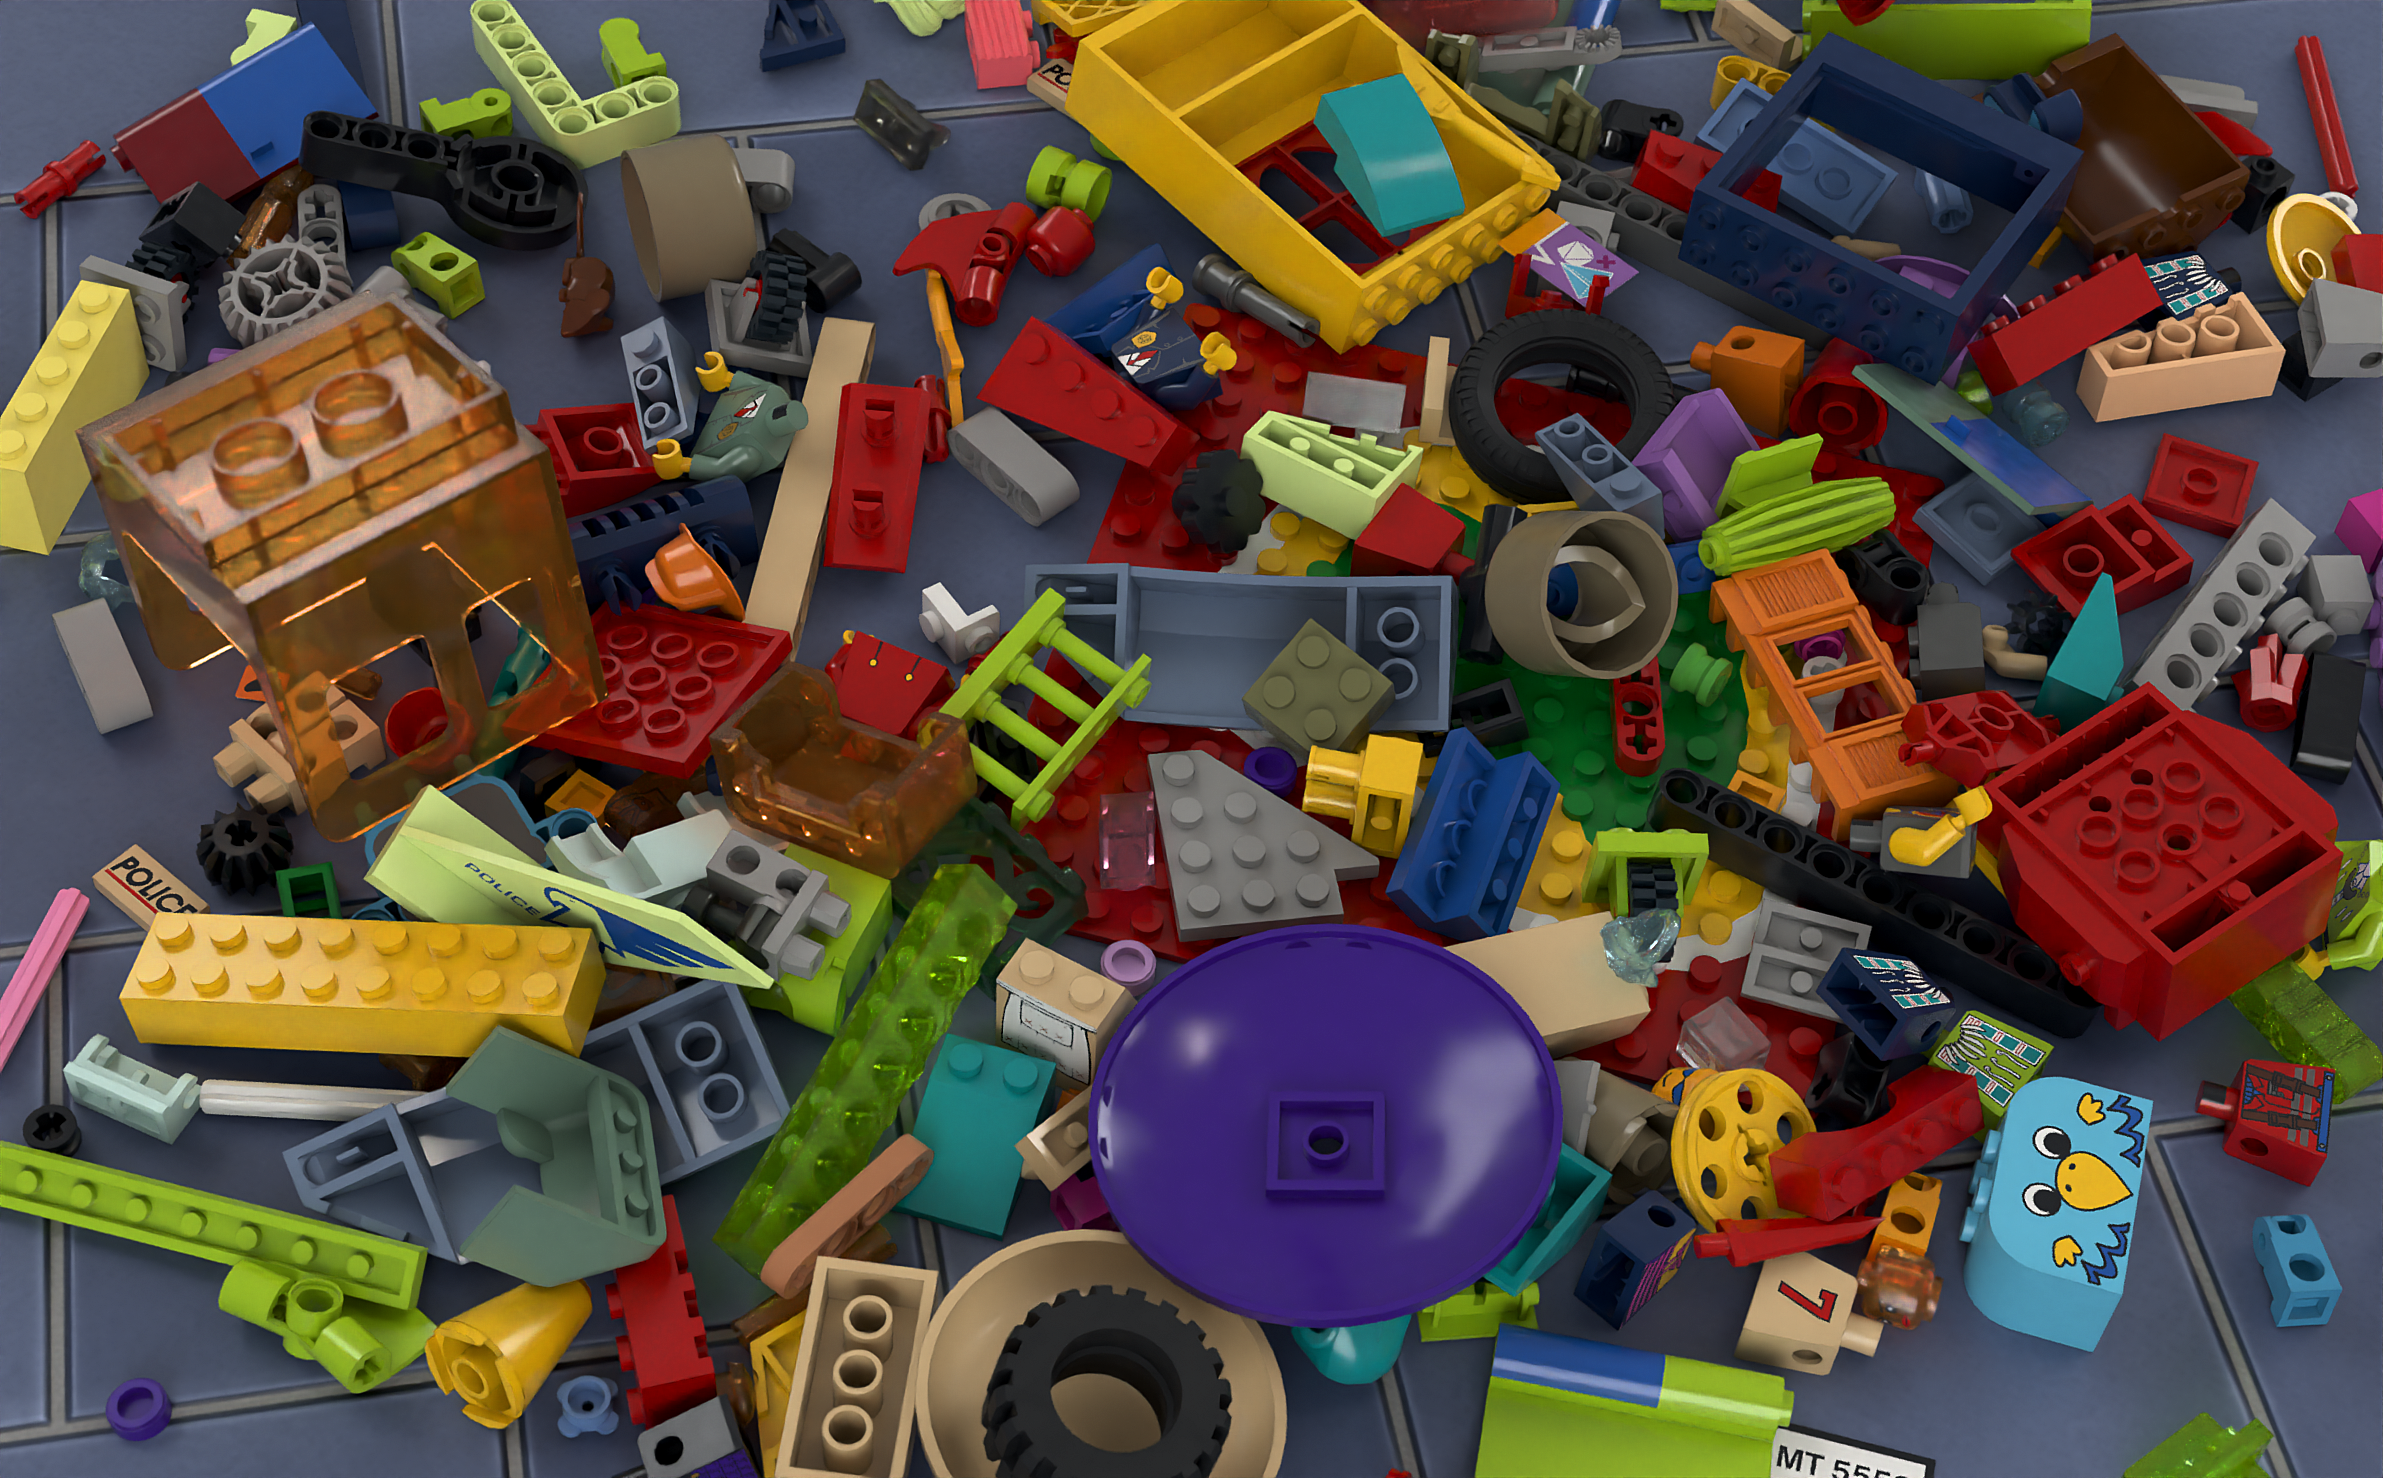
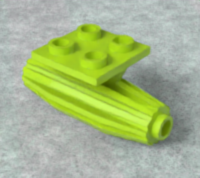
[1698,433,1896,576]

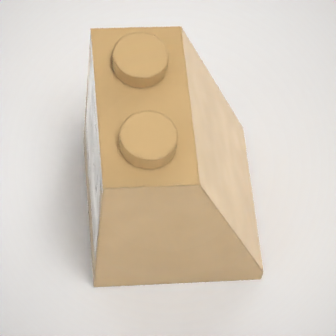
[995,938,1138,1091]

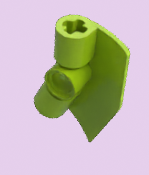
[218,1260,438,1394]

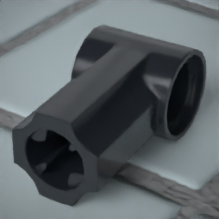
[765,228,862,314]

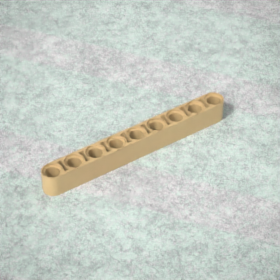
[743,317,876,667]

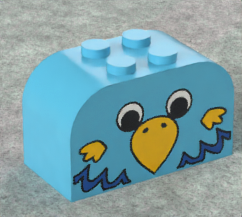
[1959,1077,2153,1352]

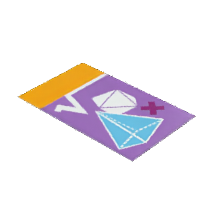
[1496,208,1639,308]

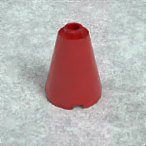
[1789,337,1889,458]

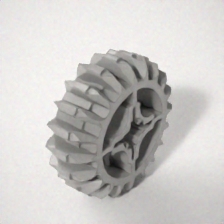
[217,233,355,354]

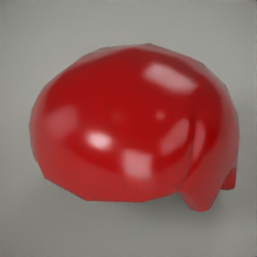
[384,687,474,774]

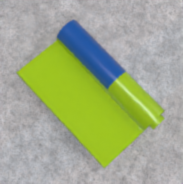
[1474,1322,1794,1478]

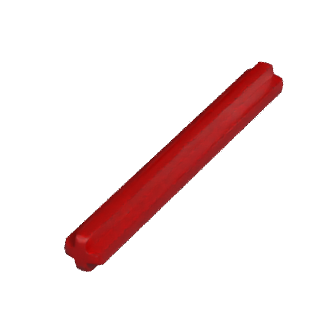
[2294,35,2359,199]

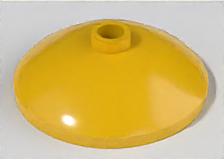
[2266,193,2362,307]

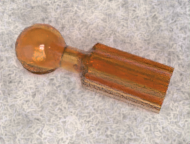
[226,164,315,270]

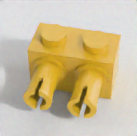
[1302,734,1423,859]

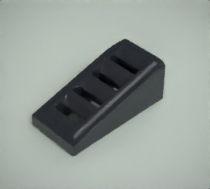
[1417,678,1530,758]

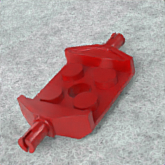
[1898,690,2061,789]

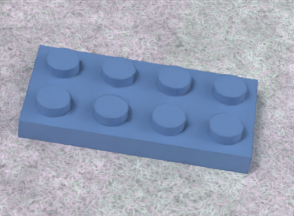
[1693,77,1898,240]

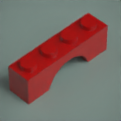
[1768,1064,1985,1222]

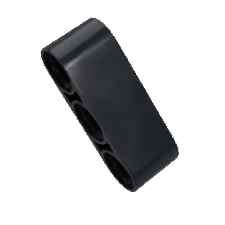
[2289,650,2366,785]

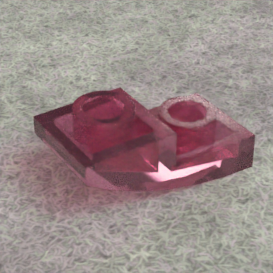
[1099,791,1157,891]

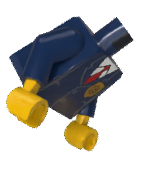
[1110,267,1237,413]

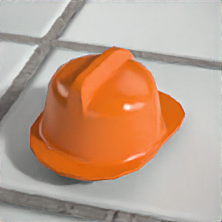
[645,523,745,622]

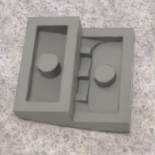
[1740,898,1872,1025]

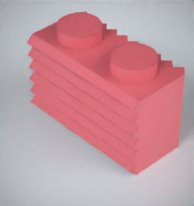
[964,0,1040,89]

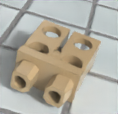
[213,667,387,816]

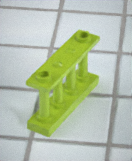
[915,587,1152,833]

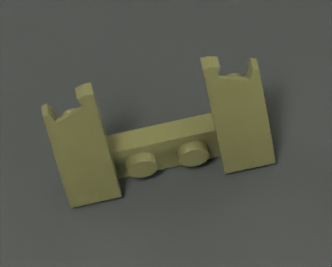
[1425,29,1602,165]

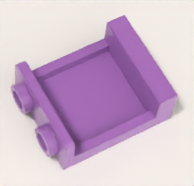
[1631,388,1761,544]

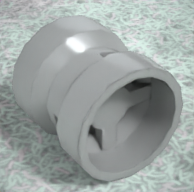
[2263,597,2337,662]

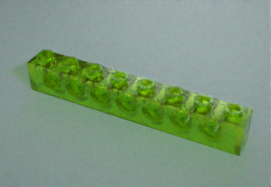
[712,864,1018,1281]

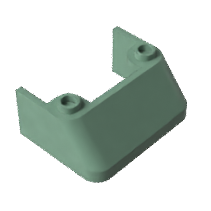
[446,1025,667,1287]

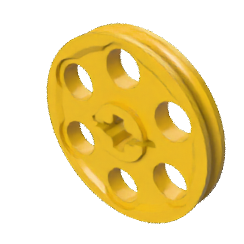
[1671,1068,1817,1233]

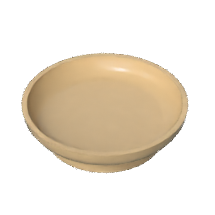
[915,1229,1287,1478]

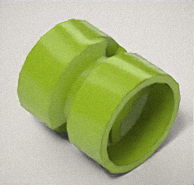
[1026,145,1112,223]

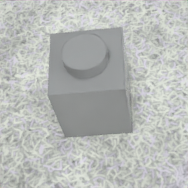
[2296,555,2374,635]

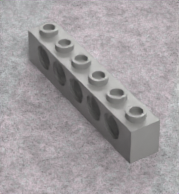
[2118,497,2316,713]

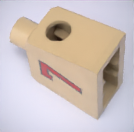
[1733,1251,1884,1375]

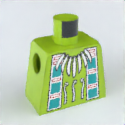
[1921,1010,2054,1144]

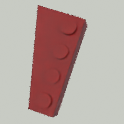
[1966,253,2163,397]
[976,316,1200,477]
[605,1194,717,1431]

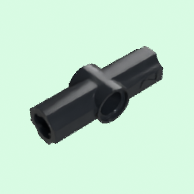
[1458,504,1528,666]

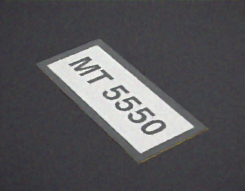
[1770,1423,1936,1478]

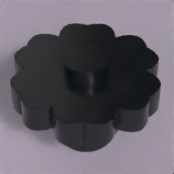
[1172,449,1266,554]

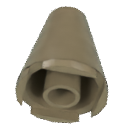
[1554,1056,1680,1205]

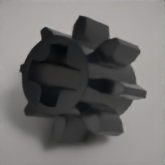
[2003,589,2071,654]

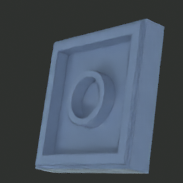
[1912,470,2048,586]

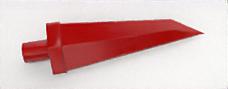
[1693,1216,1887,1267]

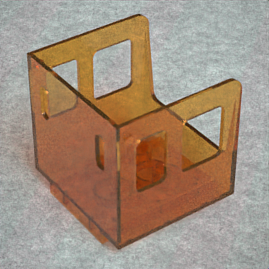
[75,289,609,843]

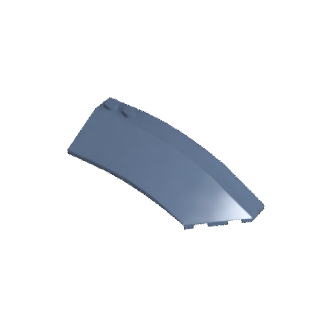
[1023,563,1459,733]
[282,979,799,1265]

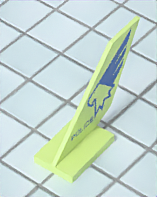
[364,784,774,989]

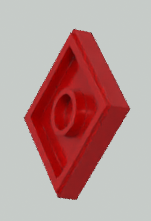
[2141,433,2259,539]

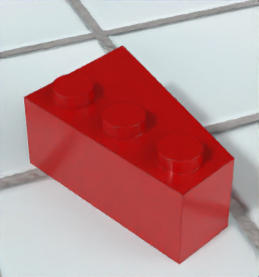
[1629,129,1783,214]

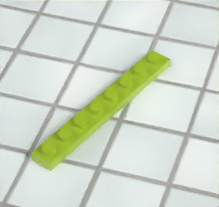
[0,1140,428,1310]

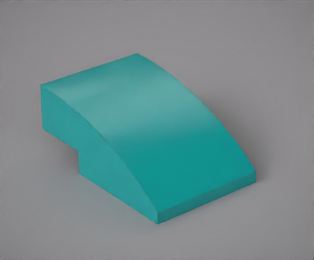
[1313,73,1465,237]

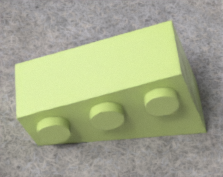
[1240,410,1424,541]

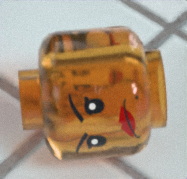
[1856,1245,1944,1331]

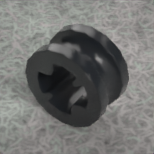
[23,1104,82,1158]

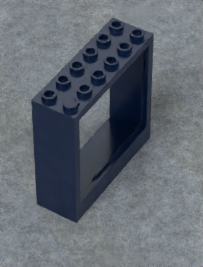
[1678,32,2085,386]

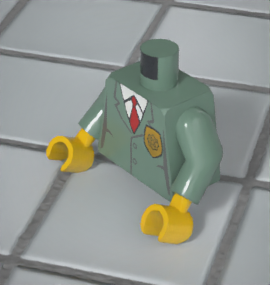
[652,351,808,483]

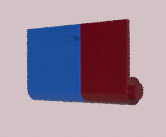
[109,21,379,205]

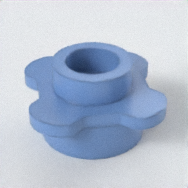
[557,1376,619,1438]

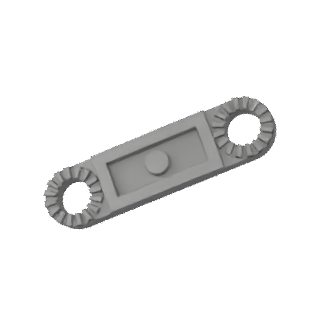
[1456,24,1622,74]

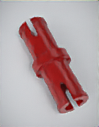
[14,140,106,219]

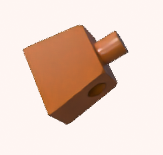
[1690,325,1805,438]

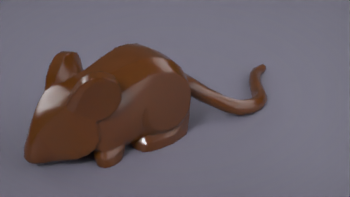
[559,192,615,338]

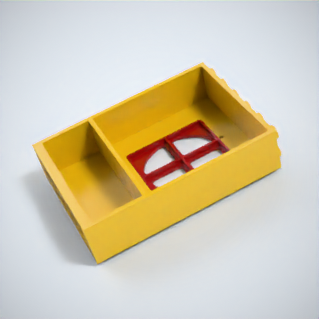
[1064,0,1556,355]

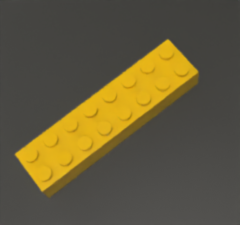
[119,912,607,1059]

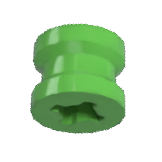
[1669,642,1733,708]

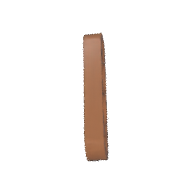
[760,1133,934,1300]

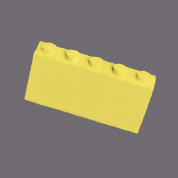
[0,280,150,556]

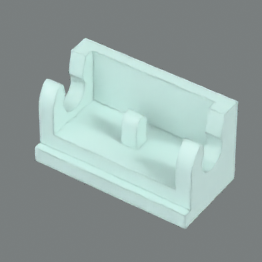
[63,1034,201,1145]

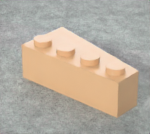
[2076,292,2286,422]

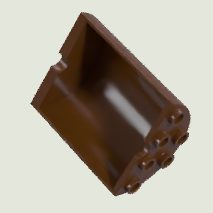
[1971,33,2251,264]

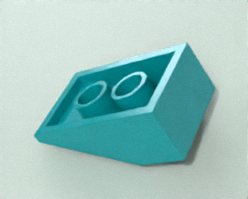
[2031,572,2125,737]
[891,1033,1057,1242]
[1483,1142,1613,1298]

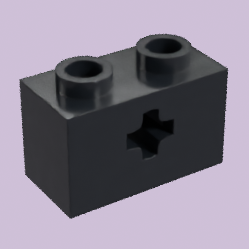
[138,181,247,270]

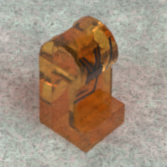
[603,764,708,842]

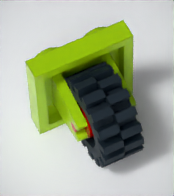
[1581,827,1709,963]

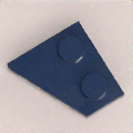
[759,0,846,73]

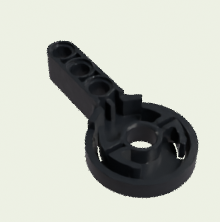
[299,111,588,251]

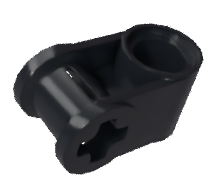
[1597,99,1684,164]
[1835,529,1929,625]
[1805,1031,1893,1130]

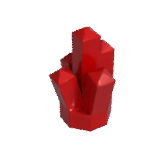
[2231,634,2309,733]

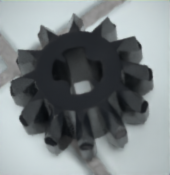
[196,802,294,897]

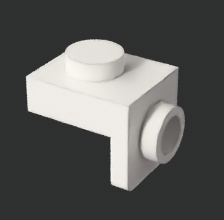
[919,582,1000,664]

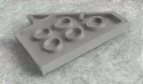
[1147,750,1380,942]

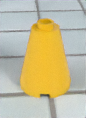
[425,1278,593,1429]

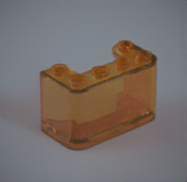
[709,660,978,878]

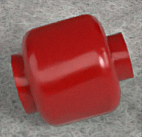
[1025,206,1096,277]

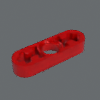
[1608,655,1665,777]

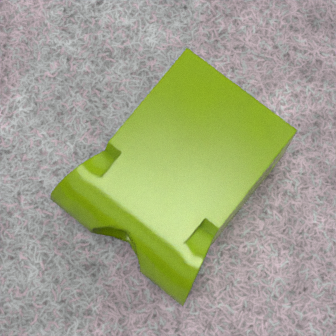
[726,843,893,1038]

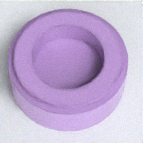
[1100,940,1156,996]

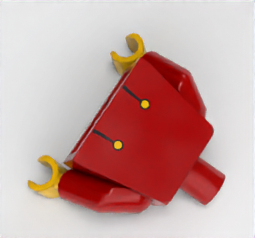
[824,630,970,768]

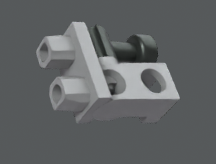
[680,829,852,982]

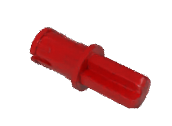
[914,374,952,464]

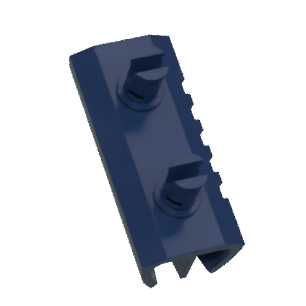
[534,474,759,624]

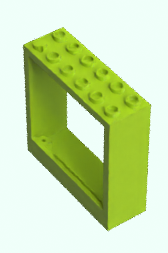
[1802,0,2092,80]

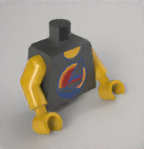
[1850,773,1994,878]

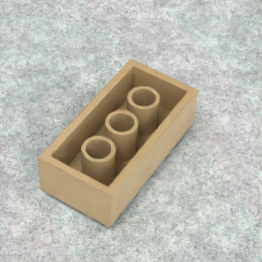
[774,1256,938,1478]

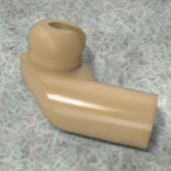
[1830,235,1901,261]
[1982,625,2047,681]

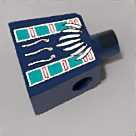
[2136,251,2242,332]
[1815,948,1955,1061]

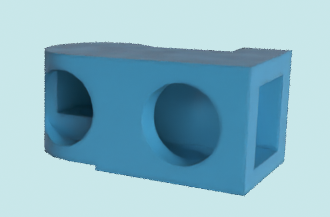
[2252,1214,2342,1327]

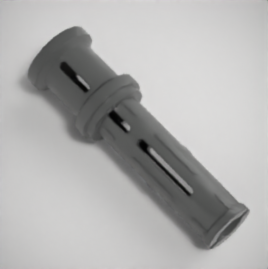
[1192,253,1320,348]

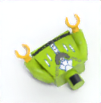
[2286,839,2383,983]

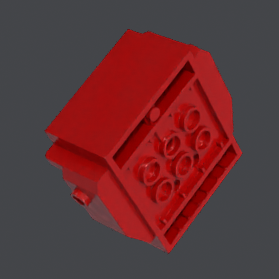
[1977,681,2344,1042]

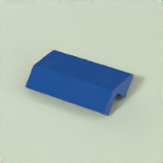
[1385,726,1561,942]

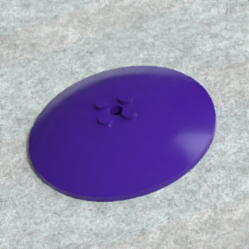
[1088,923,1563,1328]

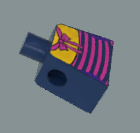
[1573,1190,1699,1331]

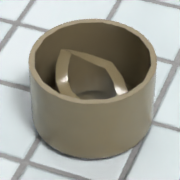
[620,133,758,302]
[1485,511,1678,679]

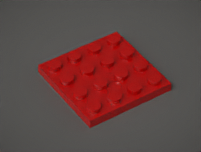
[498,600,793,780]

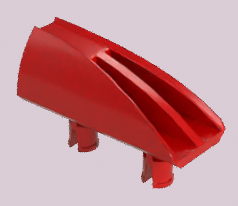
[823,382,932,574]

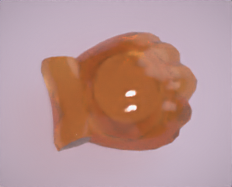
[715,1361,757,1428]

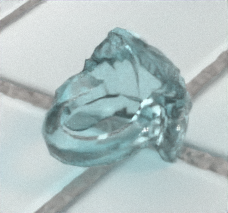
[78,532,159,612]
[1599,908,1681,988]

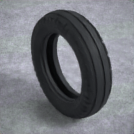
[1449,309,1677,505]

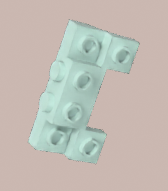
[544,791,796,912]

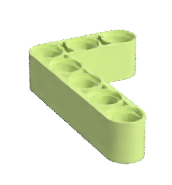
[470,0,681,170]

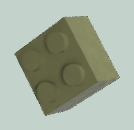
[1242,617,1396,763]

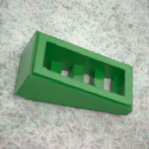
[275,861,343,919]

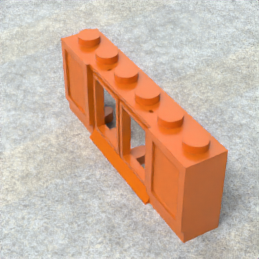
[1708,548,1962,843]

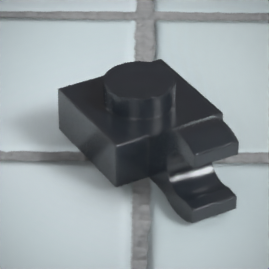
[519,748,603,820]

